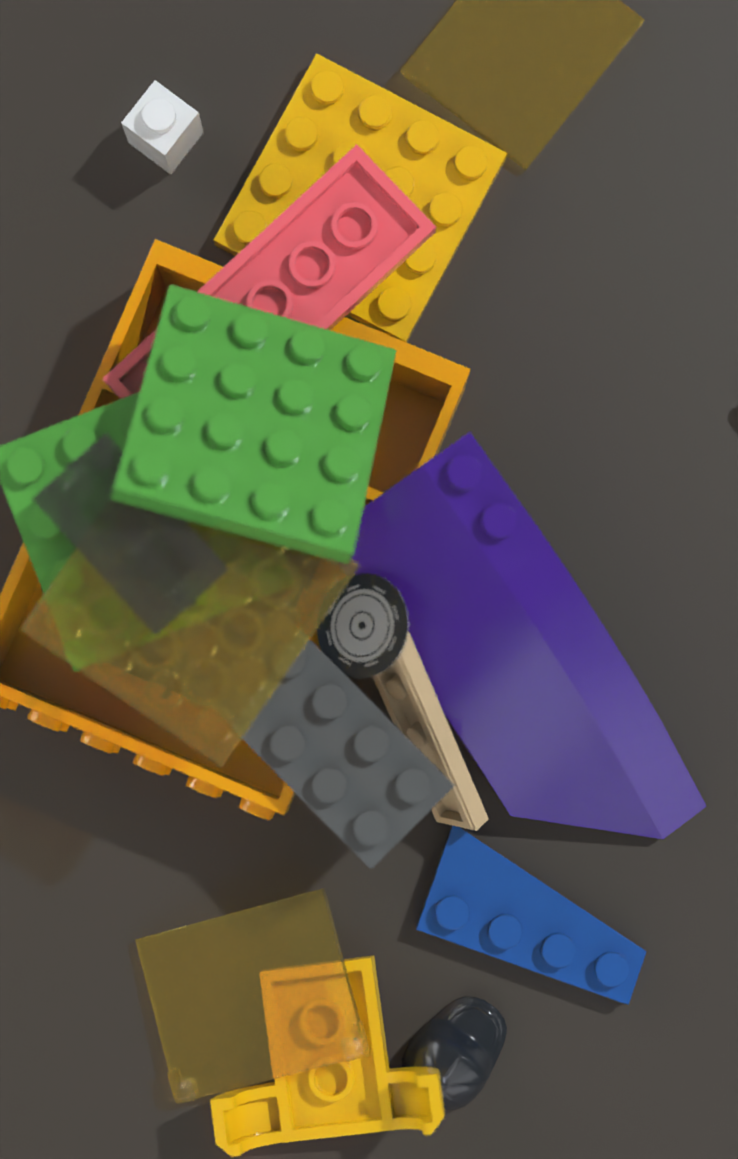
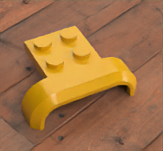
[210,955,445,1157]

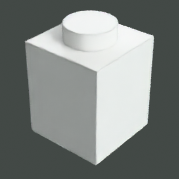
[121,80,204,174]

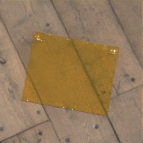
[400,0,645,170]
[135,888,369,1104]

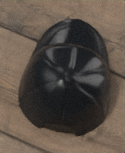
[402,996,507,1111]

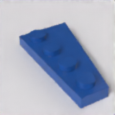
[416,825,647,1005]

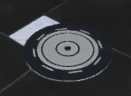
[317,573,409,678]

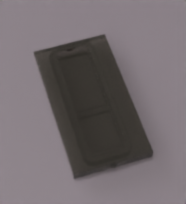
[33,433,230,636]

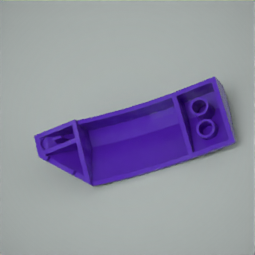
[336,432,707,839]

